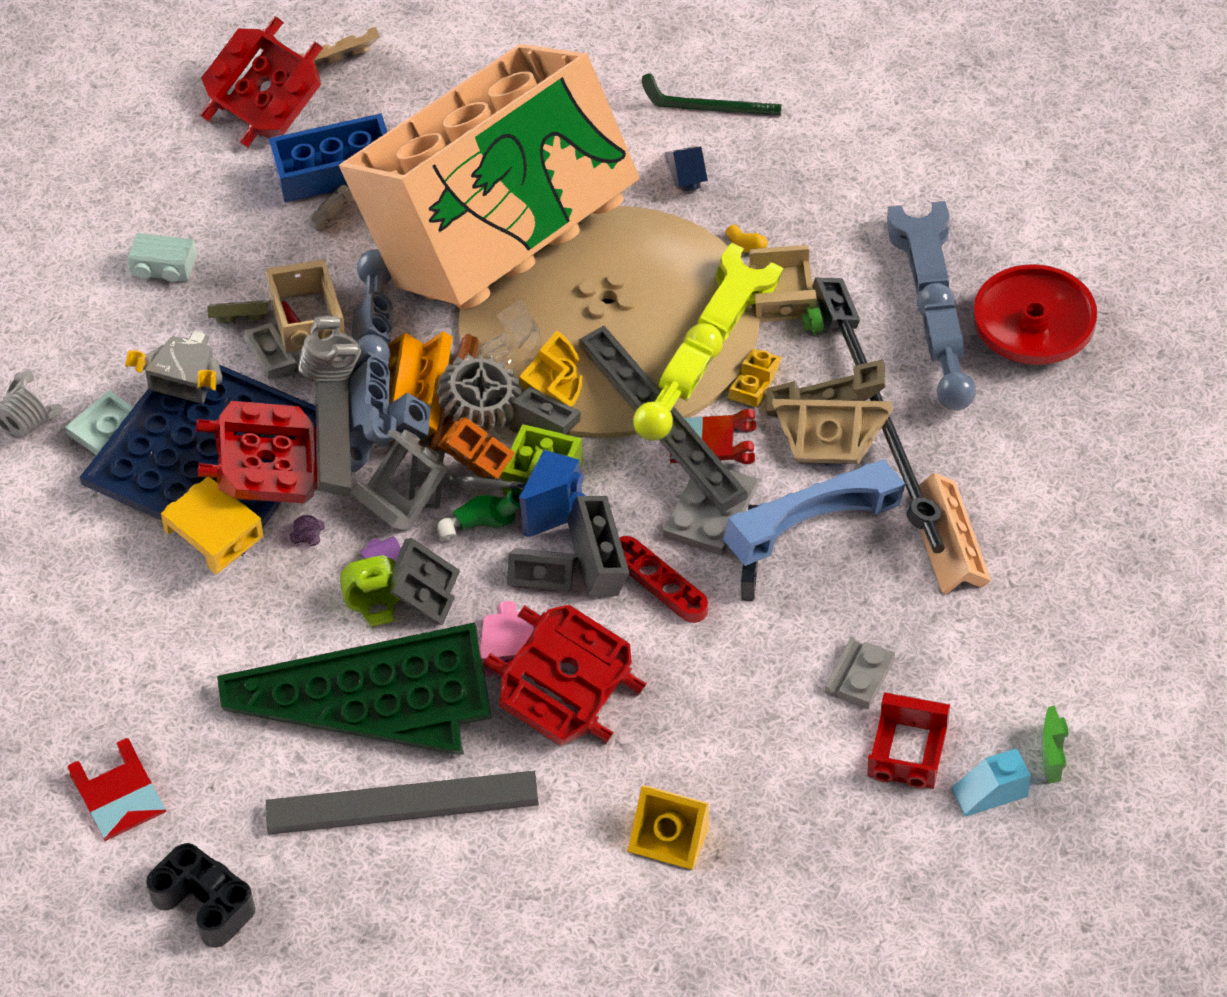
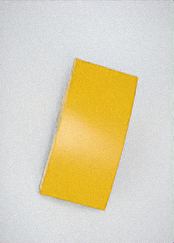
[728,349,782,407]

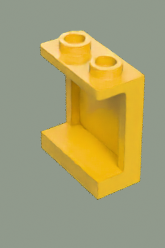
[161,477,263,575]

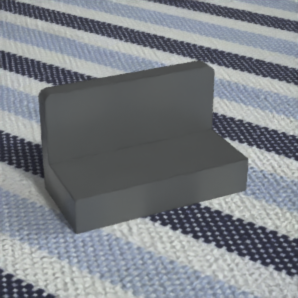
[510,387,581,434]
[507,548,578,591]

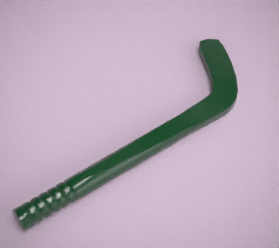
[641,73,782,115]

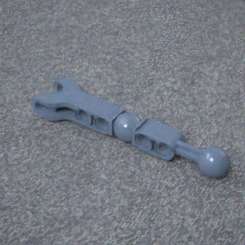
[887,201,976,411]
[348,249,397,472]

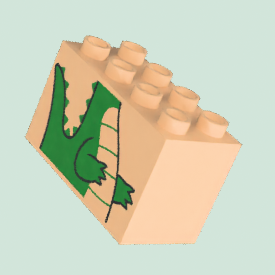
[339,44,640,309]

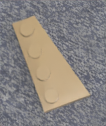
[299,27,380,69]

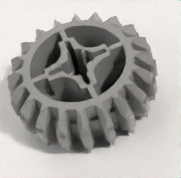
[437,352,521,432]

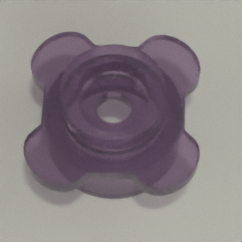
[290,515,325,546]

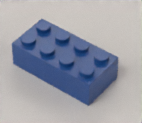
[269,113,387,203]

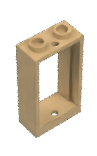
[266,259,345,353]

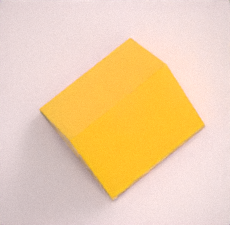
[627,785,709,870]

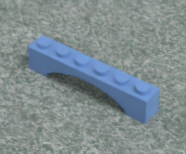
[723,459,906,566]

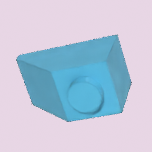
[952,748,1031,817]

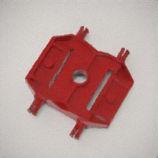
[200,16,324,148]
[196,401,317,504]
[483,605,647,746]

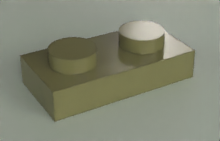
[207,300,271,323]

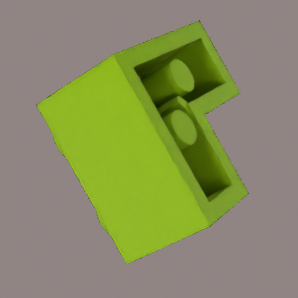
[501,424,583,495]

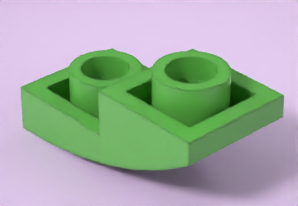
[1041,705,1069,784]

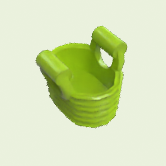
[340,555,400,627]

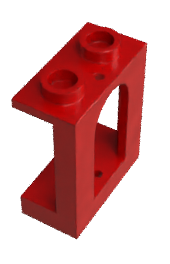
[867,692,950,789]

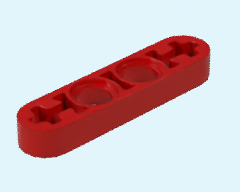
[619,536,708,623]

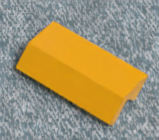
[388,331,453,443]

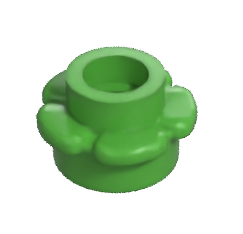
[801,307,824,336]

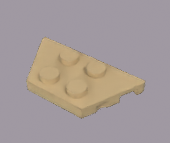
[772,399,893,464]

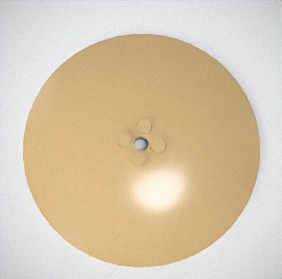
[459,206,760,438]

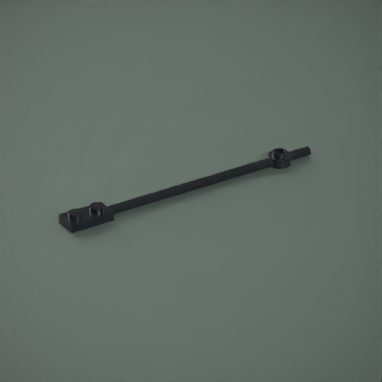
[812,277,945,554]

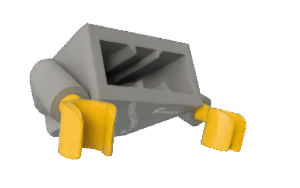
[125,331,222,404]

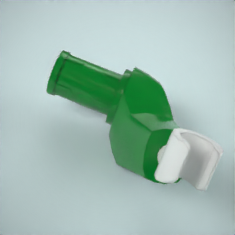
[437,489,522,542]

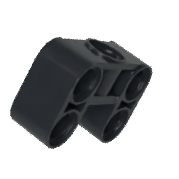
[146,843,256,948]

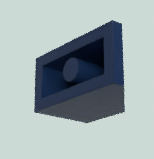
[665,146,708,191]

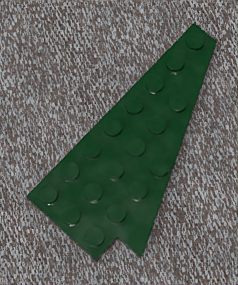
[217,622,492,755]

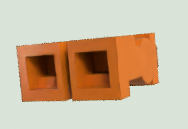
[437,417,515,479]

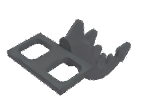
[409,451,526,508]

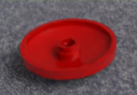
[973,264,1097,365]

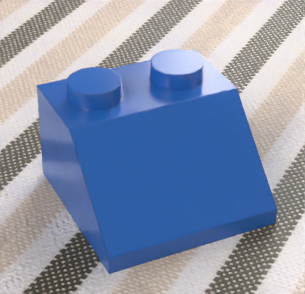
[519,450,585,537]

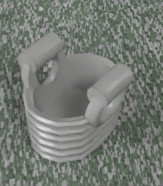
[298,316,361,382]
[0,371,63,437]

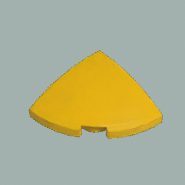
[519,330,583,407]

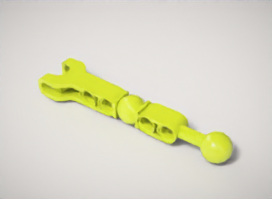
[633,243,784,441]

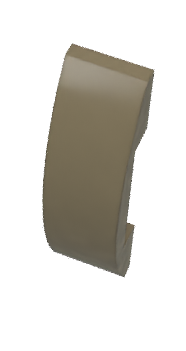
[766,359,886,417]

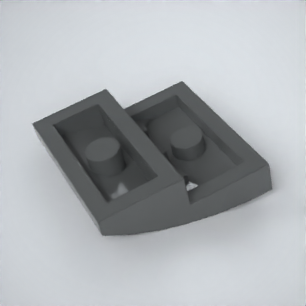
[390,538,460,626]

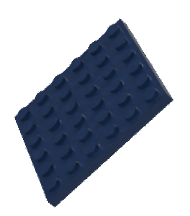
[80,364,317,557]

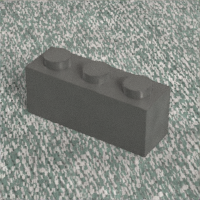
[567,496,629,596]

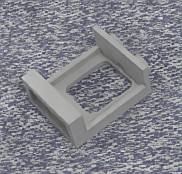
[350,429,449,531]

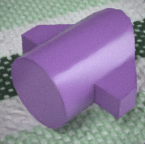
[360,536,401,562]

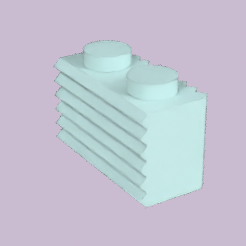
[127,233,197,282]

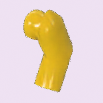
[725,224,768,253]

